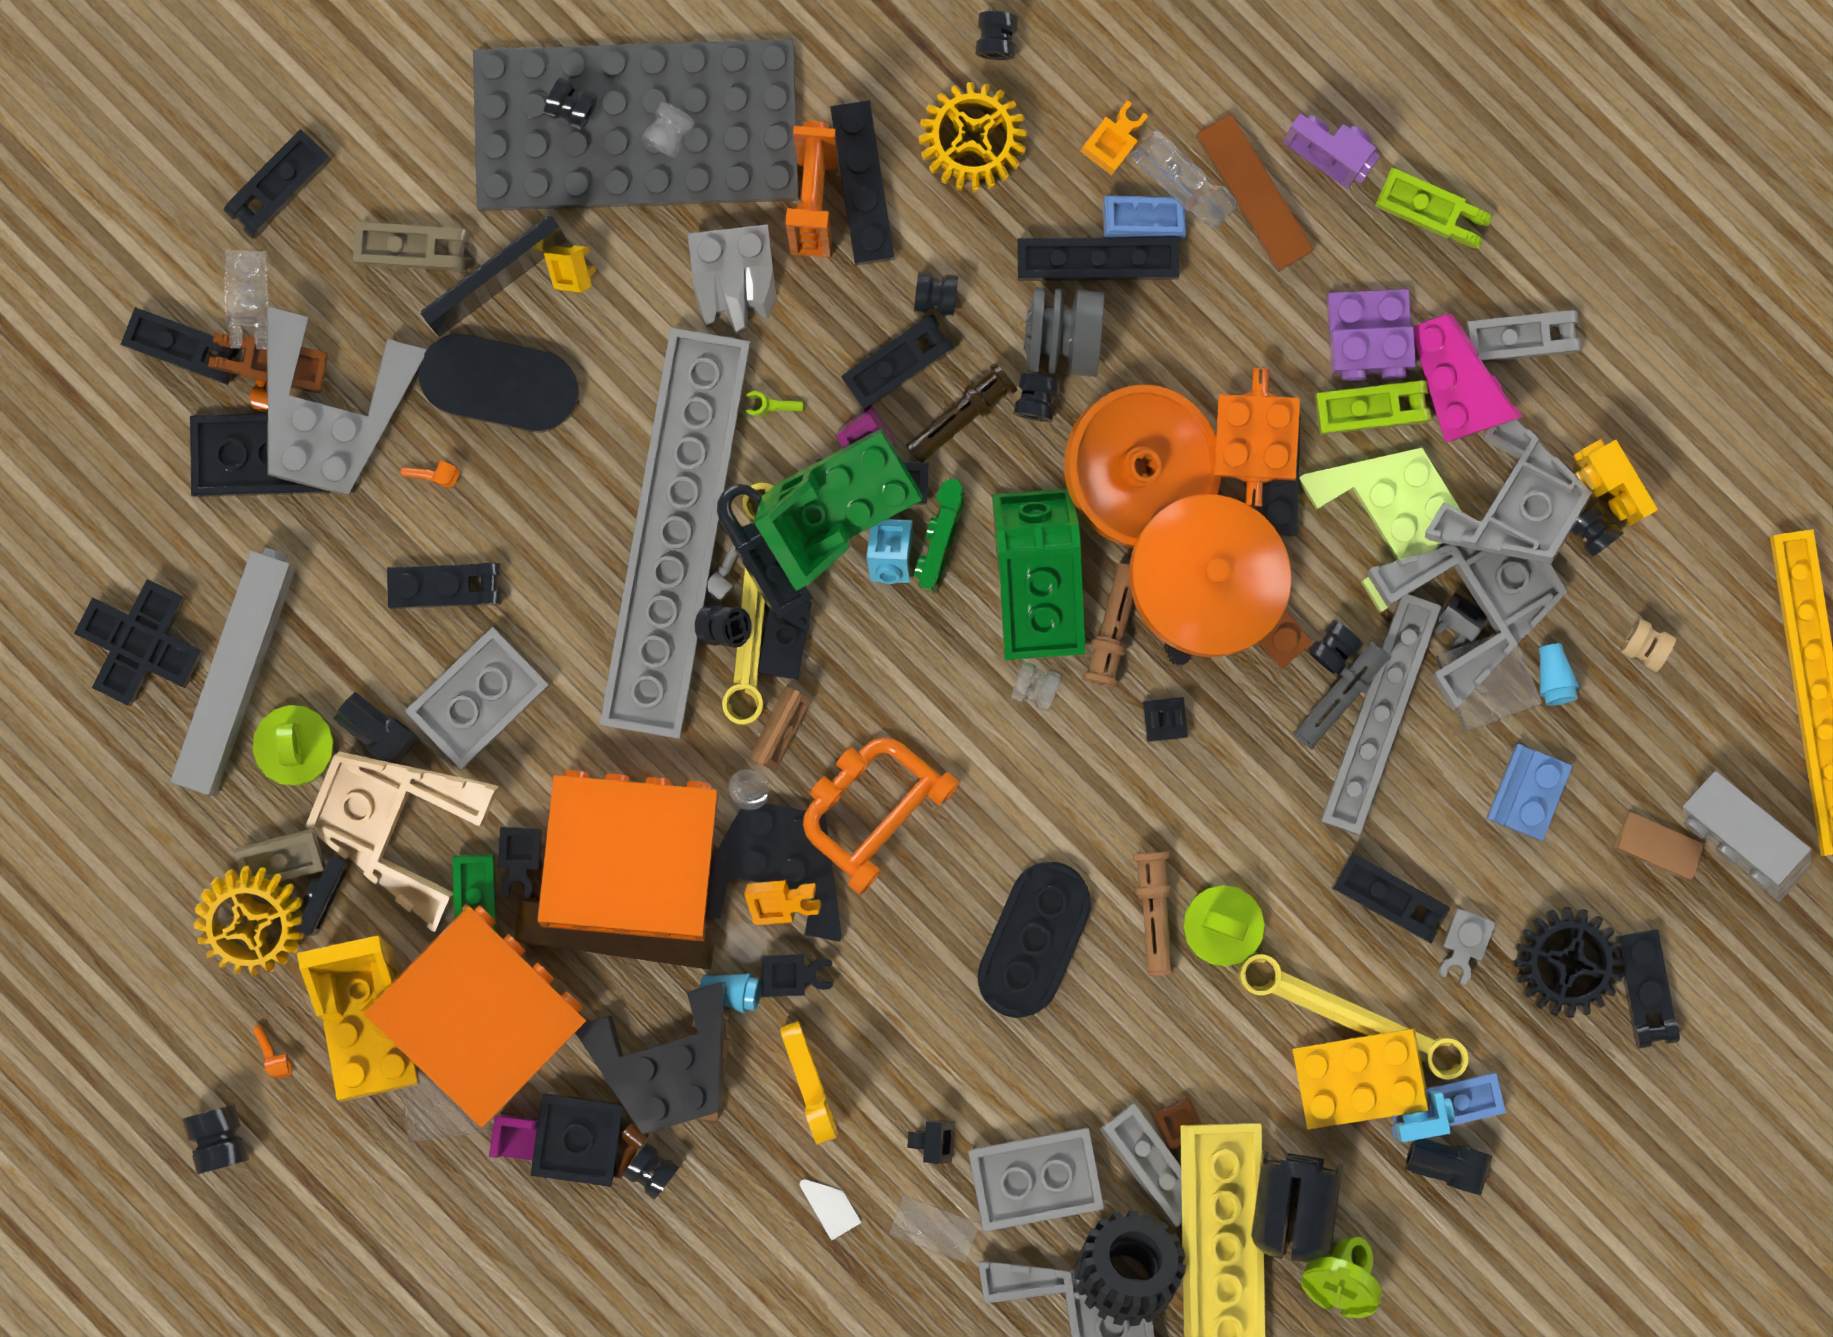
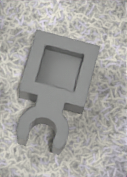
[1438,908,1496,985]

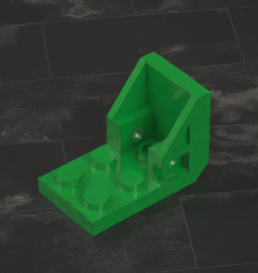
[754,428,923,591]
[992,488,1086,660]

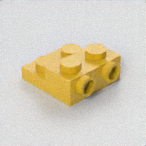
[1572,439,1658,526]

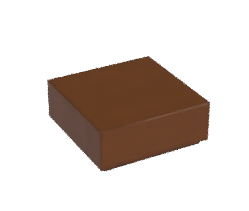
[1151,1096,1202,1151]

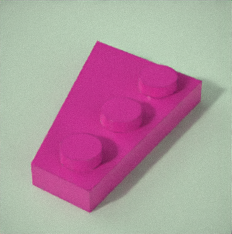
[1412,314,1523,442]

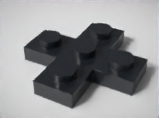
[74,579,204,706]

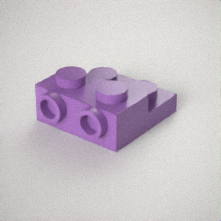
[1283,113,1380,189]
[1327,289,1416,381]

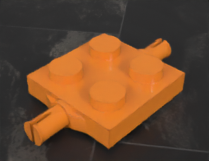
[1214,368,1300,507]

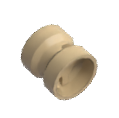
[1620,618,1676,673]

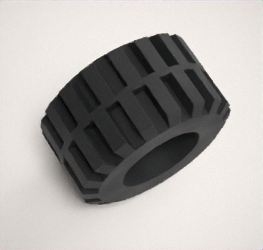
[1074,1210,1186,1326]

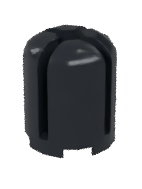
[1251,1152,1343,1262]

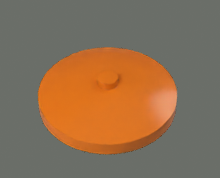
[1064,385,1221,547]
[1129,494,1291,657]

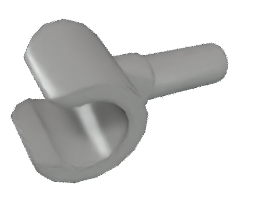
[707,544,738,603]

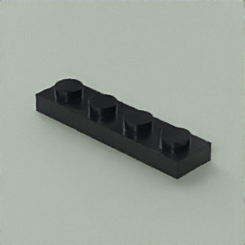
[830,100,894,266]
[1017,237,1179,281]

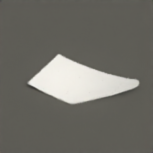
[799,1179,861,1241]

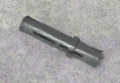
[1293,641,1392,750]

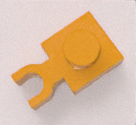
[1080,100,1148,176]
[744,880,821,926]

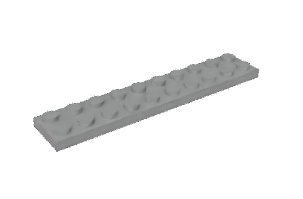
[600,328,751,739]

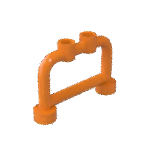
[803,737,961,895]

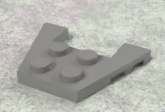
[1425,420,1592,564]

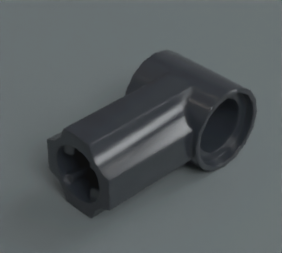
[333,692,419,764]
[1405,1139,1492,1195]

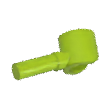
[746,391,803,418]

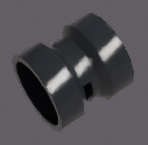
[975,11,1018,60]
[544,77,598,131]
[914,271,958,316]
[1013,373,1060,422]
[1571,501,1624,558]
[694,605,752,648]
[1307,619,1364,676]
[622,1142,680,1200]

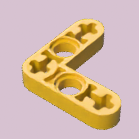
[780,1021,838,1145]

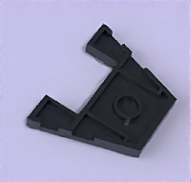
[705,799,842,942]
[575,982,727,1134]

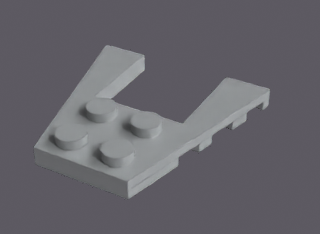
[266,307,427,496]
[1366,545,1568,710]
[978,1261,1155,1337]

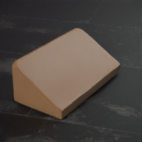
[750,687,811,771]
[1613,811,1704,881]

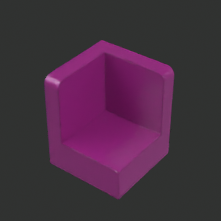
[836,406,895,448]
[489,1113,538,1160]

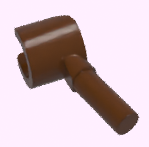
[614,1121,649,1179]

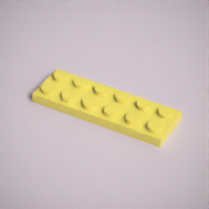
[1180,1123,1265,1337]

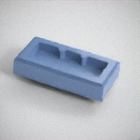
[1103,196,1186,240]

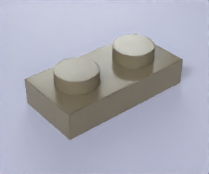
[234,828,326,882]

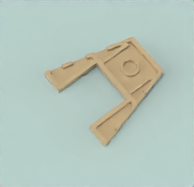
[305,752,499,932]

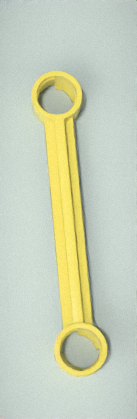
[722,483,774,725]
[1239,954,1468,1080]

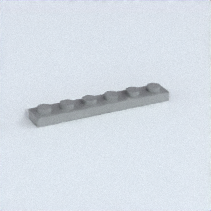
[1320,594,1441,835]

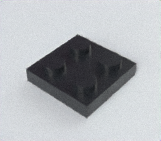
[530,1093,624,1187]

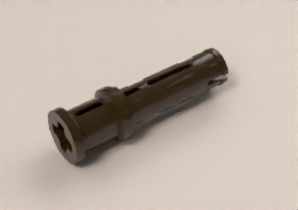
[905,363,1018,463]

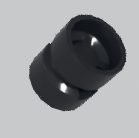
[183,1104,249,1174]

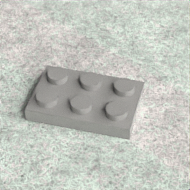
[405,627,550,770]
[968,1127,1104,1232]

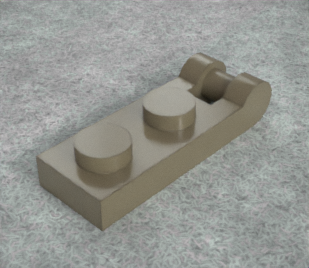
[353,222,470,272]

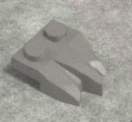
[688,225,777,336]

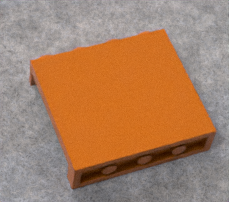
[538,770,719,941]
[361,904,586,1128]

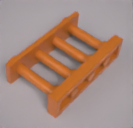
[785,121,838,258]

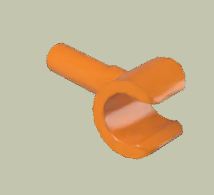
[249,380,268,413]
[401,460,461,488]
[252,1025,292,1078]

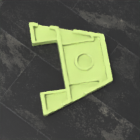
[1299,448,1462,612]

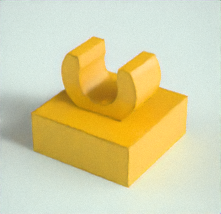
[543,245,596,293]

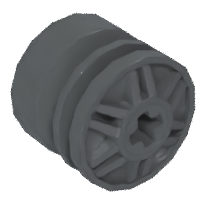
[1024,287,1104,377]

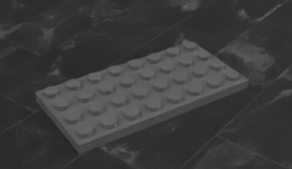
[473,39,799,211]

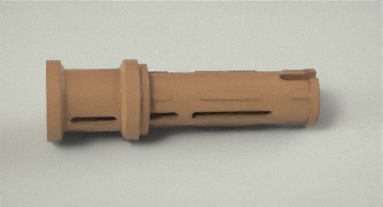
[1082,563,1133,688]
[1133,851,1174,976]

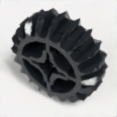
[1513,907,1625,1018]

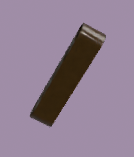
[514,900,717,970]

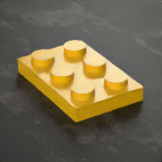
[1292,1028,1430,1130]

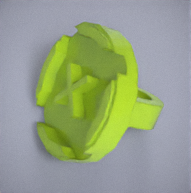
[252,705,335,786]
[1183,885,1265,967]
[1301,1237,1383,1318]

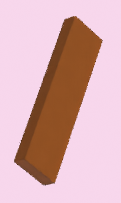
[1196,113,1314,272]

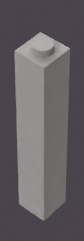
[170,547,296,796]

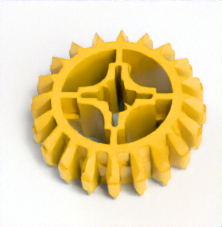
[919,82,1027,192]
[194,866,304,977]

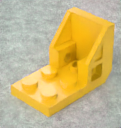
[297,935,420,1102]

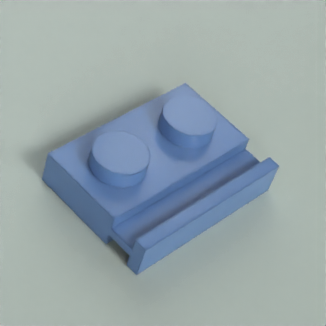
[1486,744,1572,841]

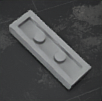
[1100,1104,1182,1228]

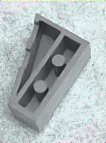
[1683,771,1811,903]

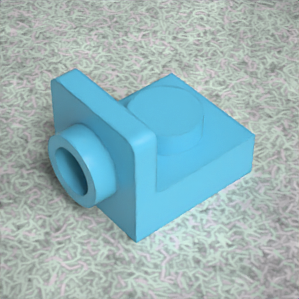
[866,519,913,584]
[1393,1091,1455,1142]

